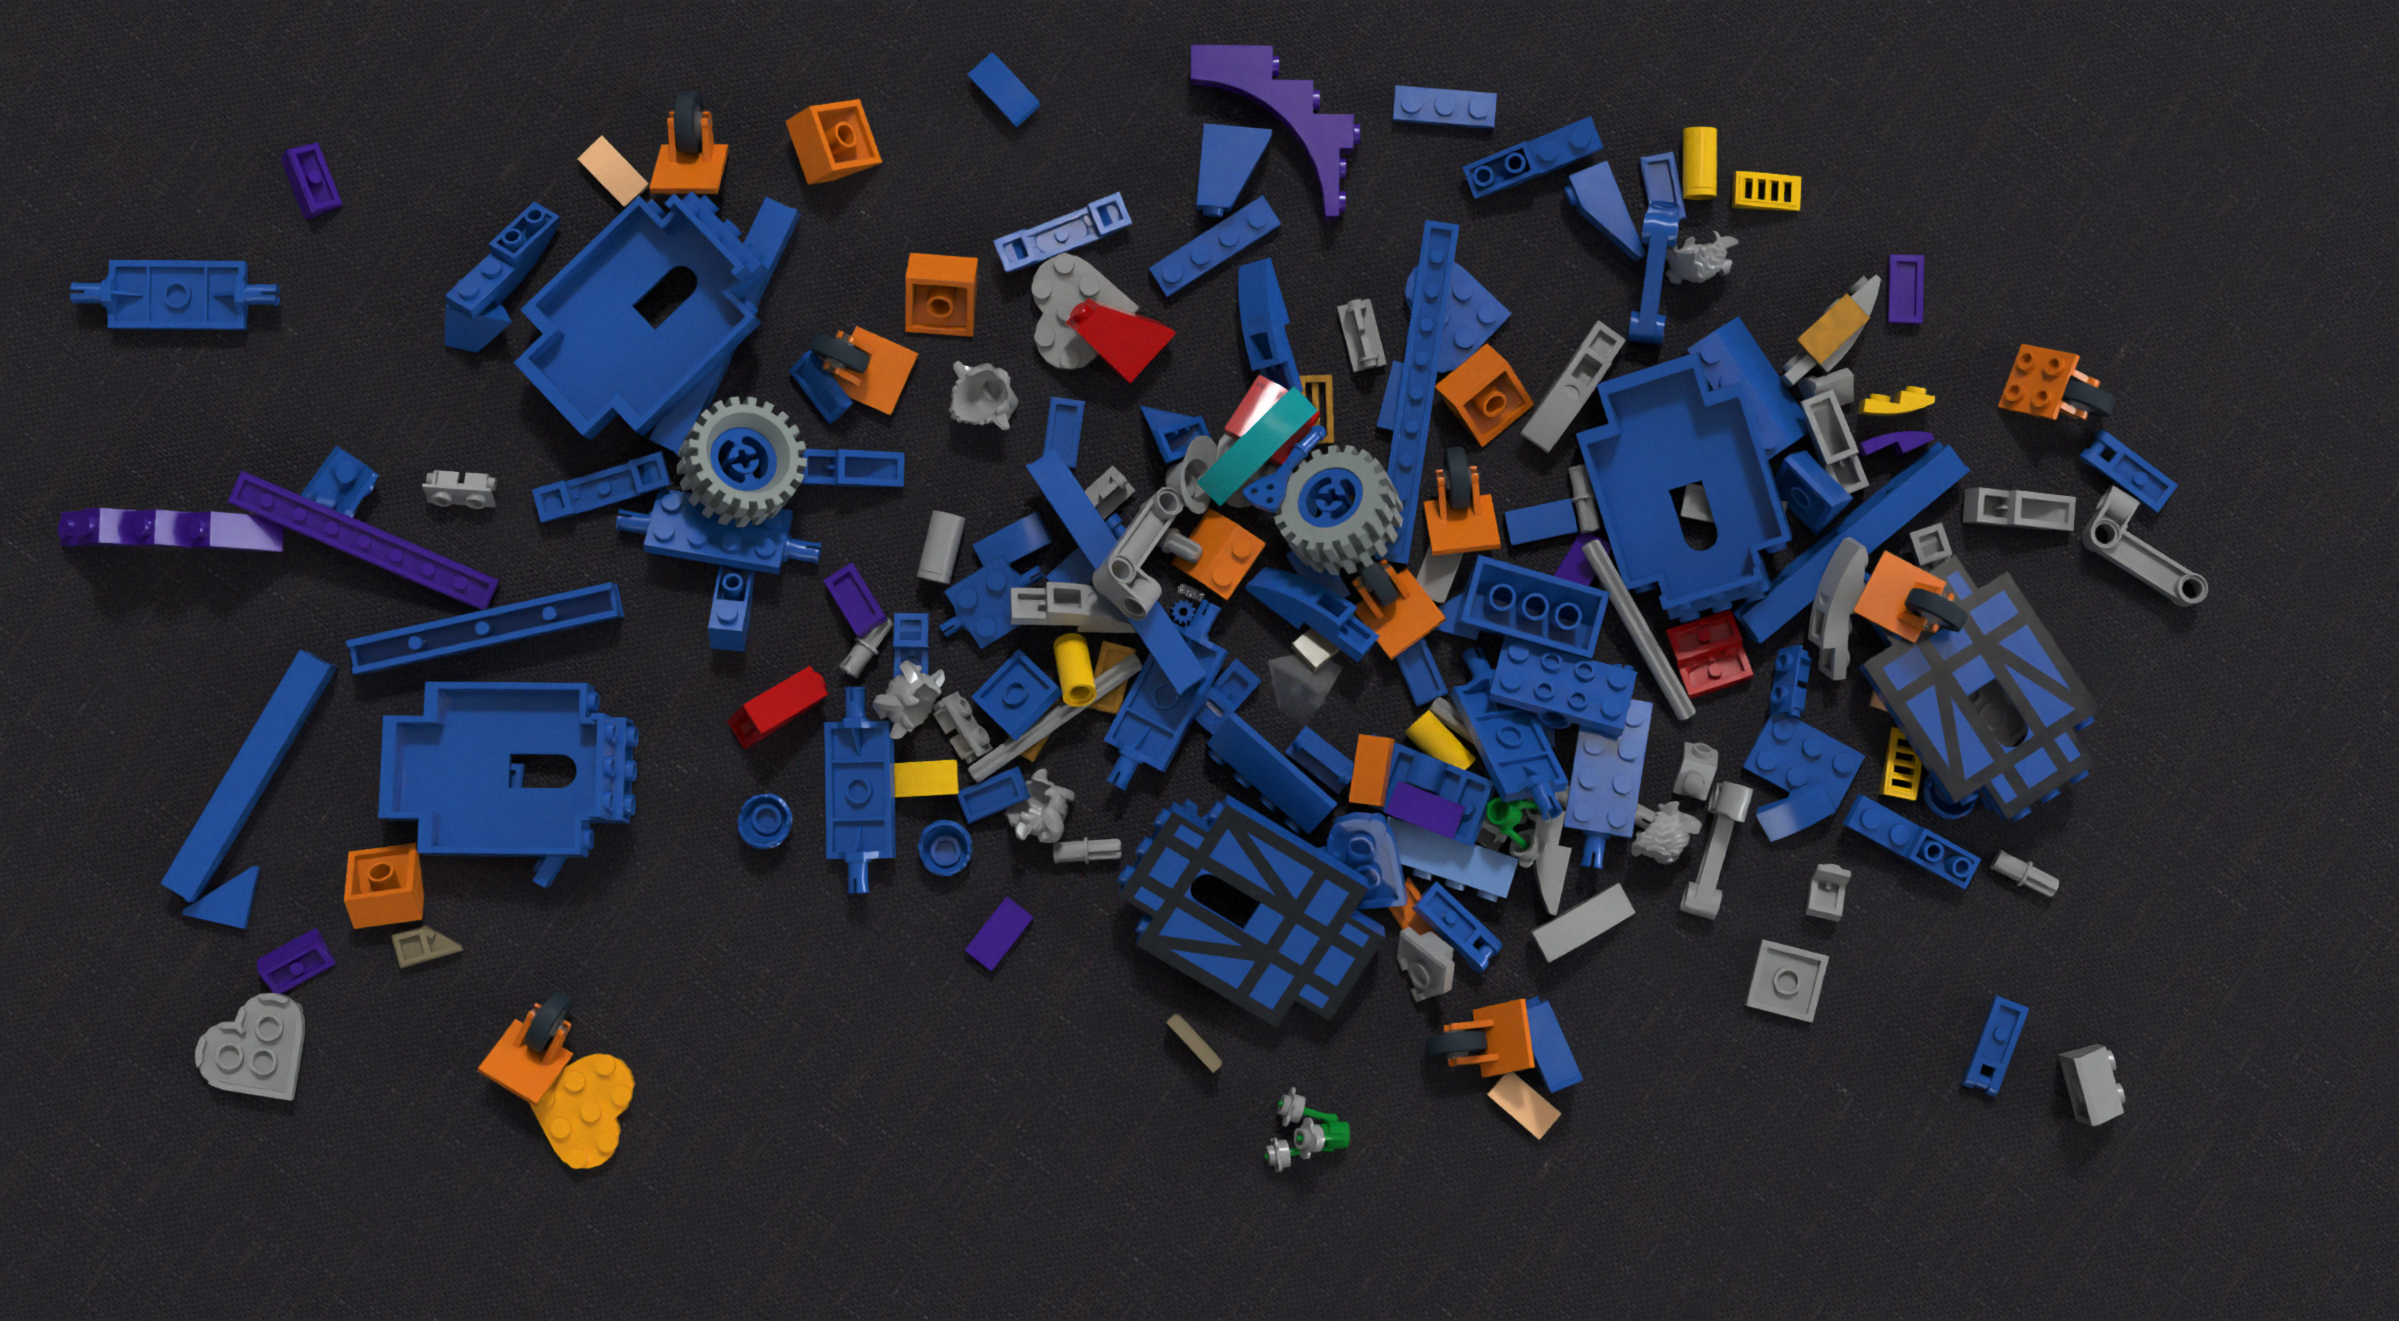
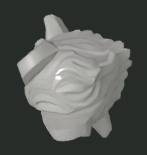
[1665,231,1739,284]
[949,361,1018,430]
[872,660,945,739]
[1005,769,1075,843]
[1631,801,1702,865]

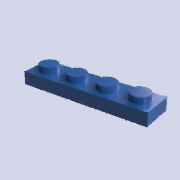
[1149,195,1281,298]

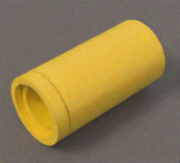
[1683,127,1717,200]
[1053,633,1097,707]
[1405,710,1476,770]

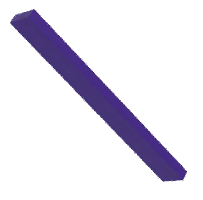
[228,471,499,610]

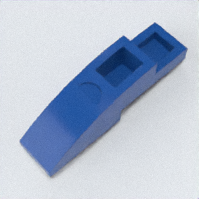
[1462,116,1604,199]
[445,201,561,320]
[1238,258,1303,392]
[1245,567,1379,662]
[1843,794,1981,889]

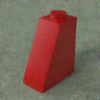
[1065,298,1176,383]
[727,666,828,750]

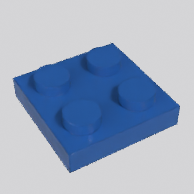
[971,649,1062,741]

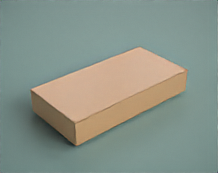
[578,136,650,208]
[1487,1072,1561,1140]

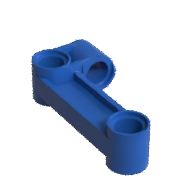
[1628,200,1680,345]

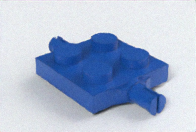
[940,554,1045,649]

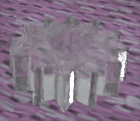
[1177,584,1205,602]

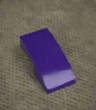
[1856,431,1934,458]
[1386,781,1466,839]

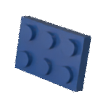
[1742,712,1865,816]

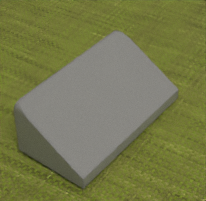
[1416,545,1463,605]

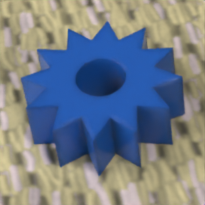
[1171,599,1196,625]

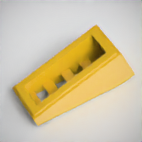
[1731,171,1801,211]
[1879,727,1922,801]

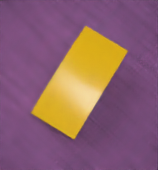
[1858,386,1935,416]
[894,760,959,797]

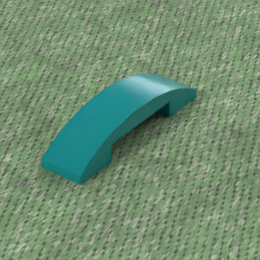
[1197,386,1318,507]

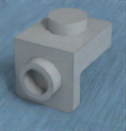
[1673,742,1718,801]
[1805,864,1851,922]

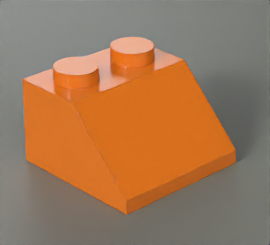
[785,99,882,185]
[905,253,978,337]
[1435,343,1534,447]
[1171,508,1266,602]
[344,843,424,929]

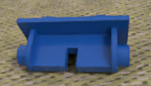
[1769,645,1812,719]
[1285,726,1354,794]

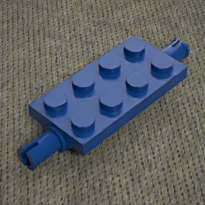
[70,260,280,330]
[616,488,822,575]
[1104,599,1229,791]
[1451,647,1569,820]
[1563,664,1653,869]
[824,687,896,893]

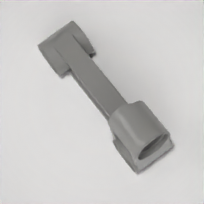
[2082,485,2208,607]
[1092,487,1183,621]
[1680,781,1753,920]

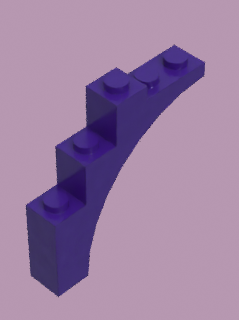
[1191,45,1360,221]
[58,508,284,552]

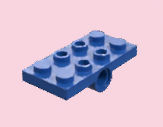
[1488,636,1637,736]
[1348,734,1496,847]

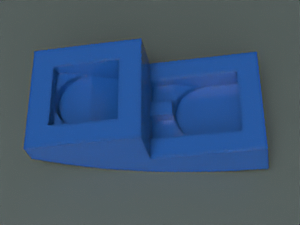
[967,52,1041,128]
[973,512,1053,566]
[893,613,929,678]
[1194,658,1261,735]
[1756,780,1836,842]

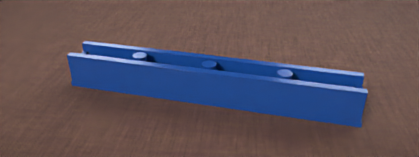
[649,197,801,455]
[1732,441,1970,644]
[1026,449,1207,696]
[346,582,625,675]
[160,650,338,902]

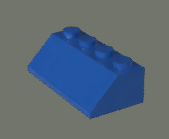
[1682,316,1809,460]
[1455,555,1610,659]
[1206,712,1337,835]

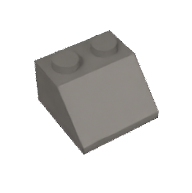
[2058,1044,2126,1127]

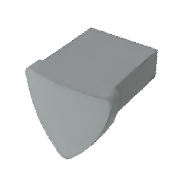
[1797,368,1854,406]

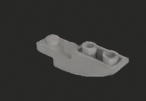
[1780,274,1881,388]
[1520,320,1626,453]
[1808,537,1868,680]
[1009,582,1136,633]

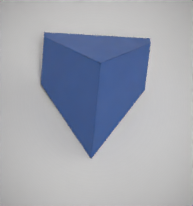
[445,279,512,353]
[1140,406,1211,467]

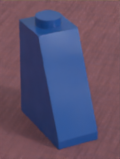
[1197,123,1272,217]
[1525,996,1583,1093]

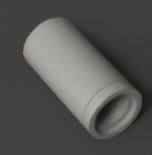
[917,510,966,585]

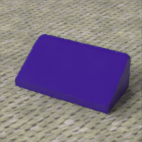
[281,142,343,220]
[1554,532,1612,586]
[257,928,336,994]

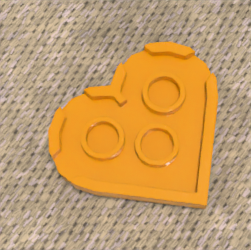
[529,1053,635,1169]

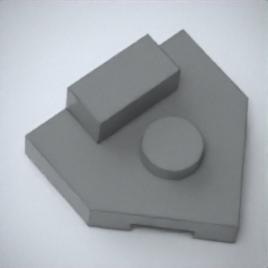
[1397,927,1455,1002]

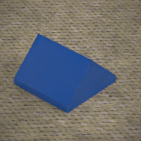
[1774,450,1853,536]

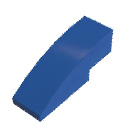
[800,449,904,487]

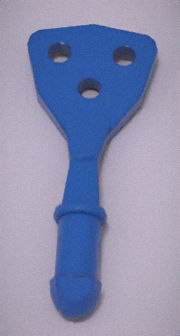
[1243,425,1326,513]

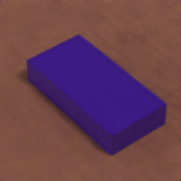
[1886,254,1924,325]
[823,562,888,638]
[965,896,1034,971]

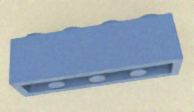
[1386,816,1519,902]

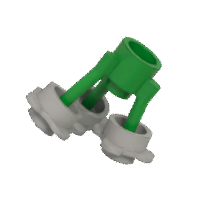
[1487,792,1558,868]
[1264,1087,1350,1172]

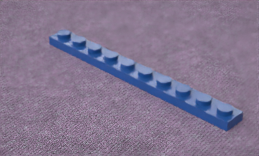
[1374,220,1459,564]

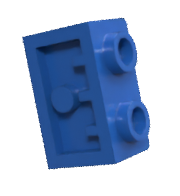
[301,445,378,518]

